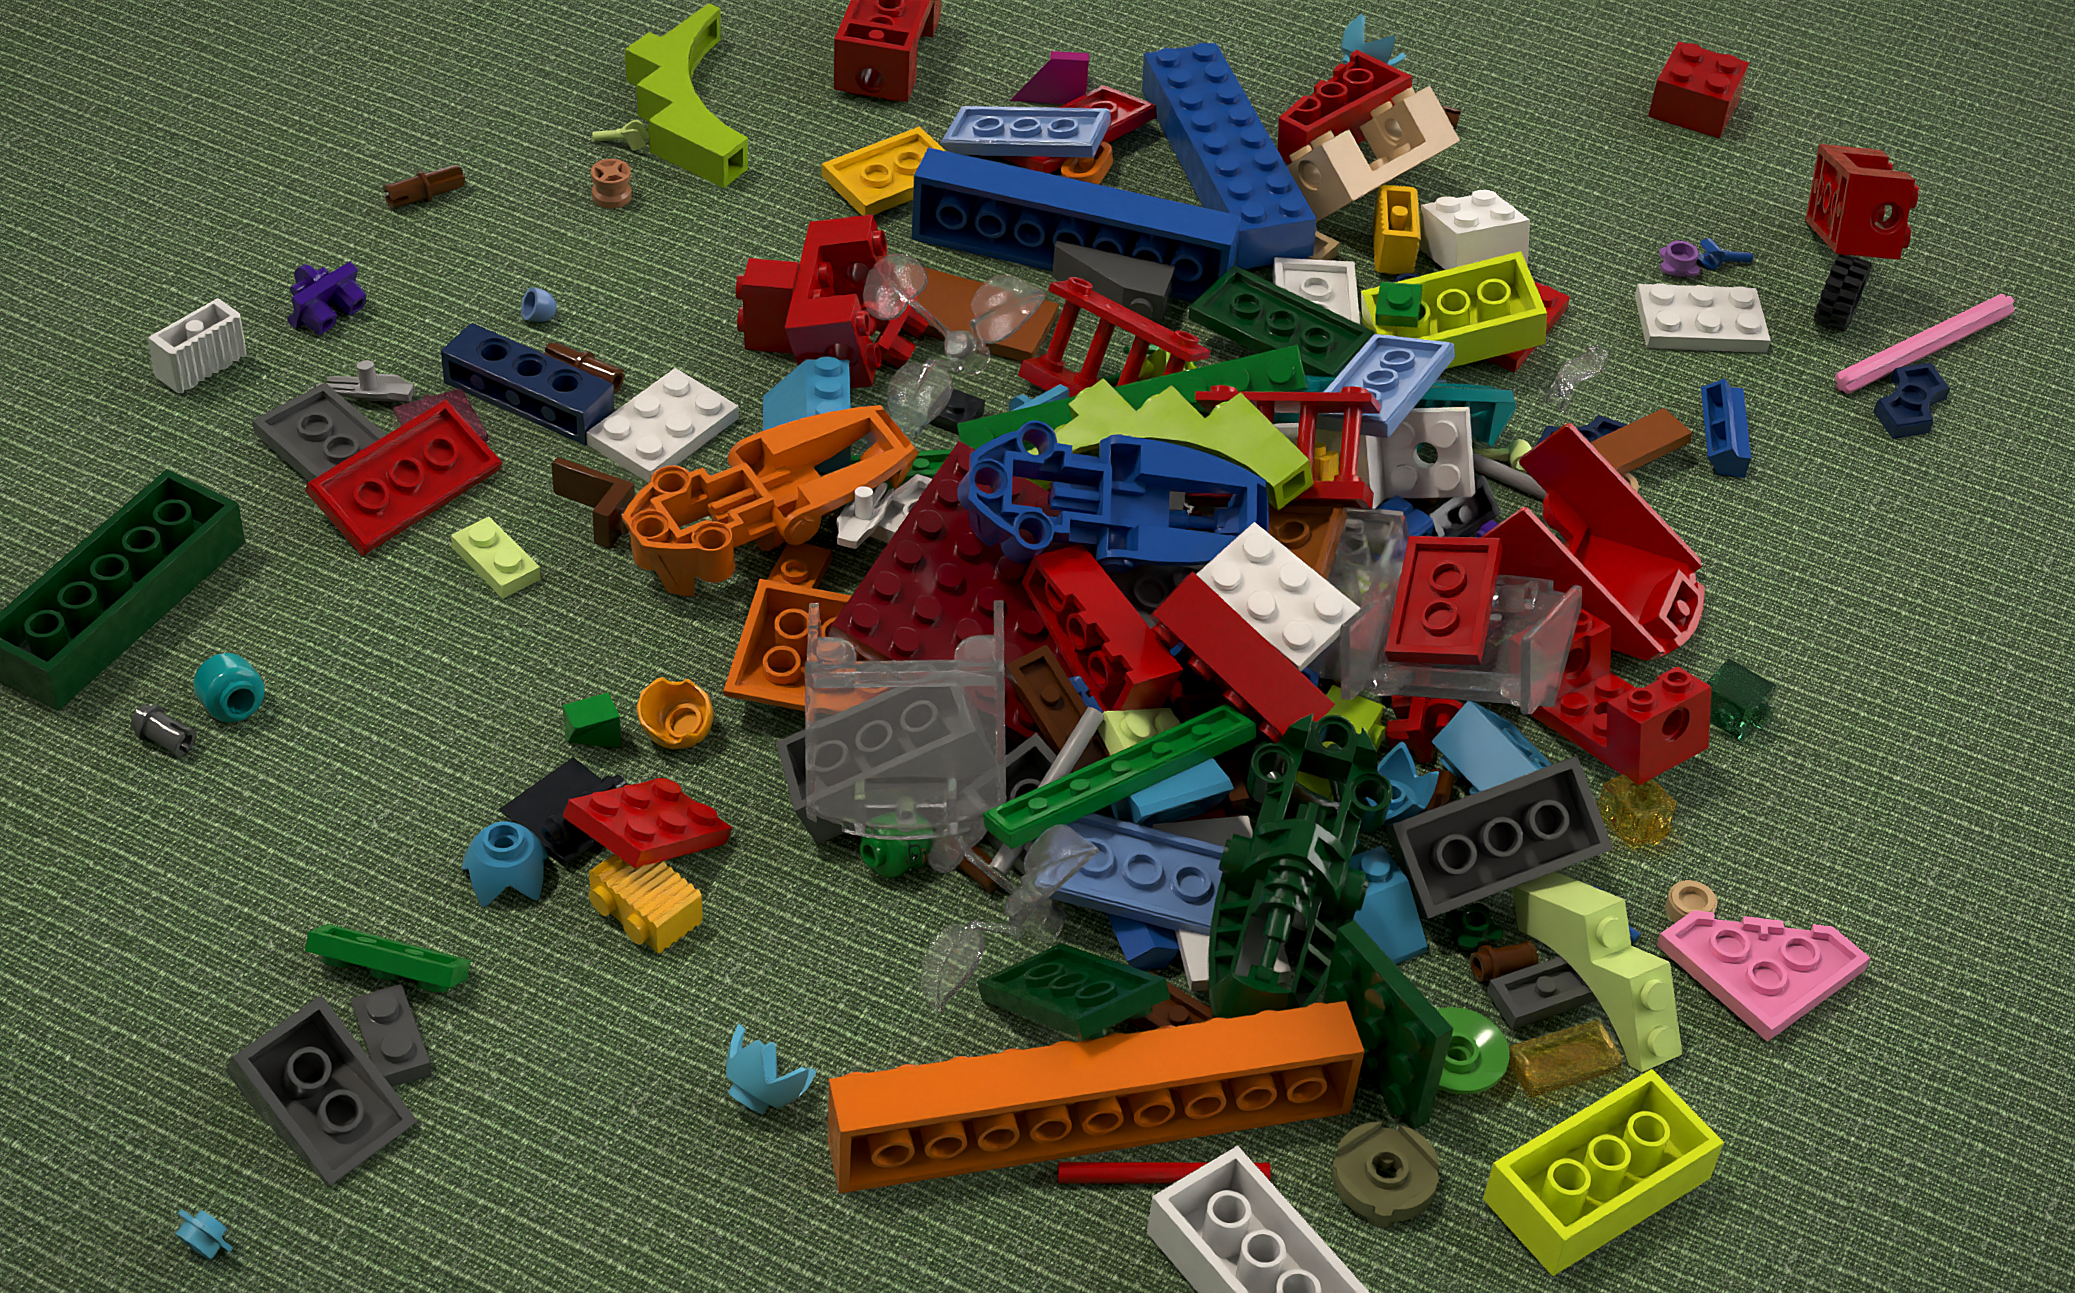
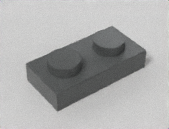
[1487,956,1598,1030]
[351,984,432,1087]

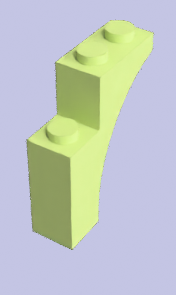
[1512,871,1682,1072]

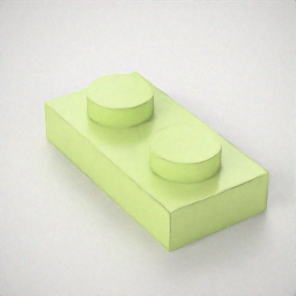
[451,516,541,599]
[1097,708,1181,755]

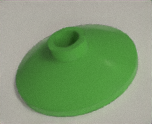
[1436,1007,1510,1094]

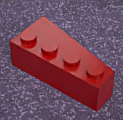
[1277,49,1412,164]
[1021,545,1183,712]
[1149,571,1335,744]

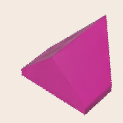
[1010,51,1089,104]

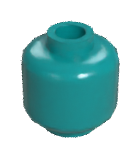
[193,652,265,723]

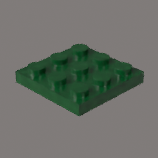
[1323,920,1454,1130]

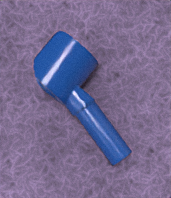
[1698,238,1753,270]

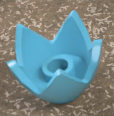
[1341,14,1407,67]
[726,1023,817,1115]

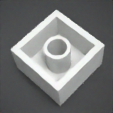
[1420,190,1530,270]

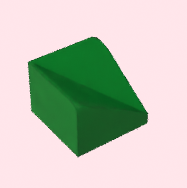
[563,692,622,748]

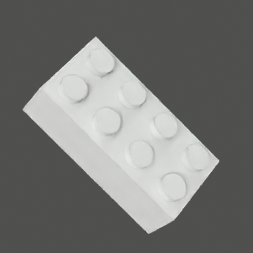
[1147,1146,1370,1293]

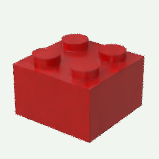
[1648,41,1750,139]

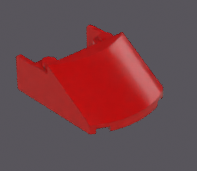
[1480,423,1705,661]

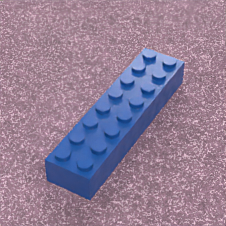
[1142,43,1317,269]
[912,147,1241,303]

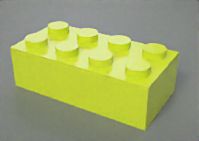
[1361,251,1547,369]
[1483,1069,1724,1276]

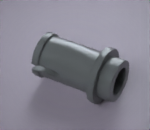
[130,704,196,757]

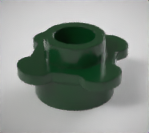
[1444,903,1503,953]

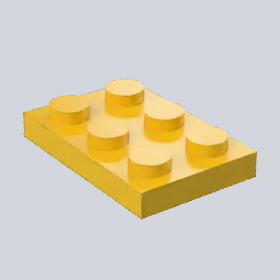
[821,126,946,215]

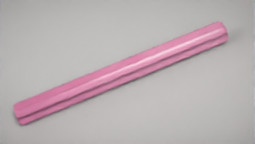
[1835,294,2015,394]

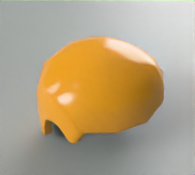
[636,677,715,749]

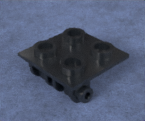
[500,757,628,865]

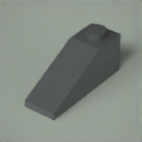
[1052,241,1175,325]

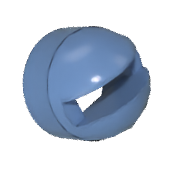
[521,287,557,323]

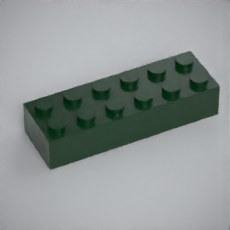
[0,469,245,711]

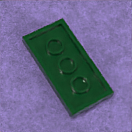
[1188,265,1375,378]
[977,943,1171,1041]

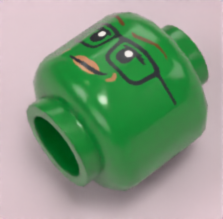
[860,808,935,879]

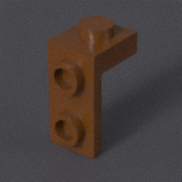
[551,457,635,549]

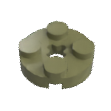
[1331,1122,1439,1228]

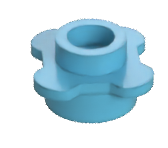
[175,1209,233,1260]

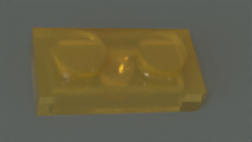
[1509,1019,1623,1098]

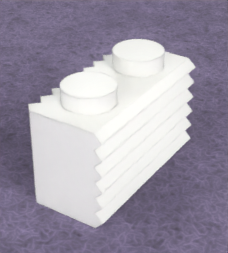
[146,298,247,393]

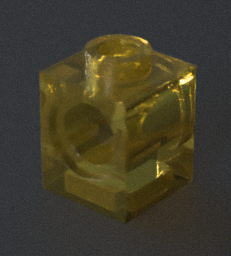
[1597,774,1677,851]

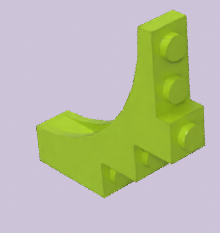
[624,3,748,188]
[1020,378,1314,511]

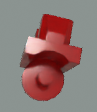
[861,287,933,369]
[1385,670,1463,763]

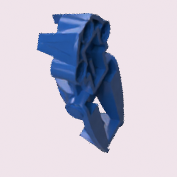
[957,420,1269,573]

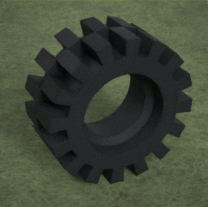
[1813,254,1872,332]

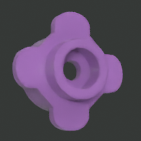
[1659,241,1700,277]

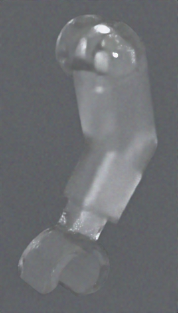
[1543,345,1608,413]

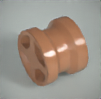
[591,159,632,209]

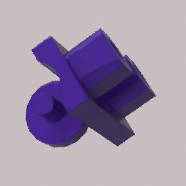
[287,261,367,336]

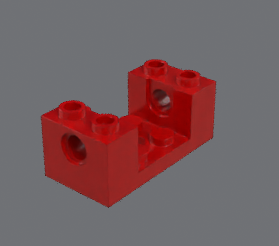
[834,0,942,102]
[1805,144,1919,260]
[784,214,897,389]
[1510,607,1711,785]

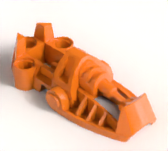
[622,405,919,596]

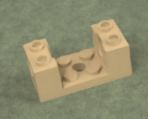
[1287,86,1460,222]

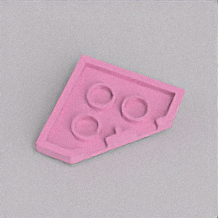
[1656,910,1871,1042]

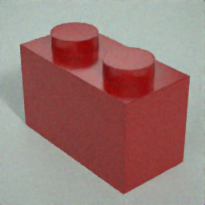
[735,258,799,354]

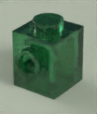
[1706,658,1777,741]

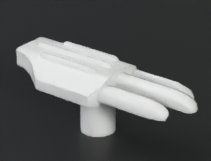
[837,483,894,549]

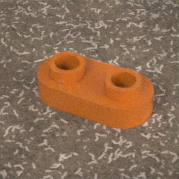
[1061,141,1113,185]

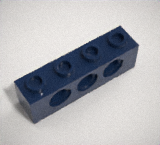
[441,323,615,445]

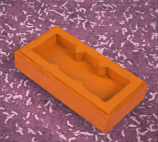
[767,543,832,589]

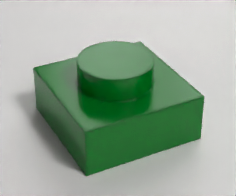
[1375,282,1422,328]

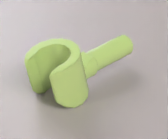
[592,120,649,151]
[1472,439,1531,473]

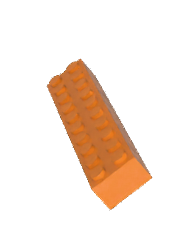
[828,1001,1365,1194]

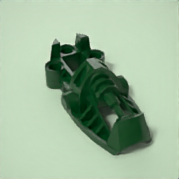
[1207,713,1393,1019]

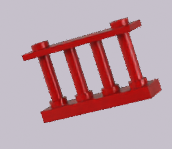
[1018,277,1211,397]
[1186,385,1381,510]

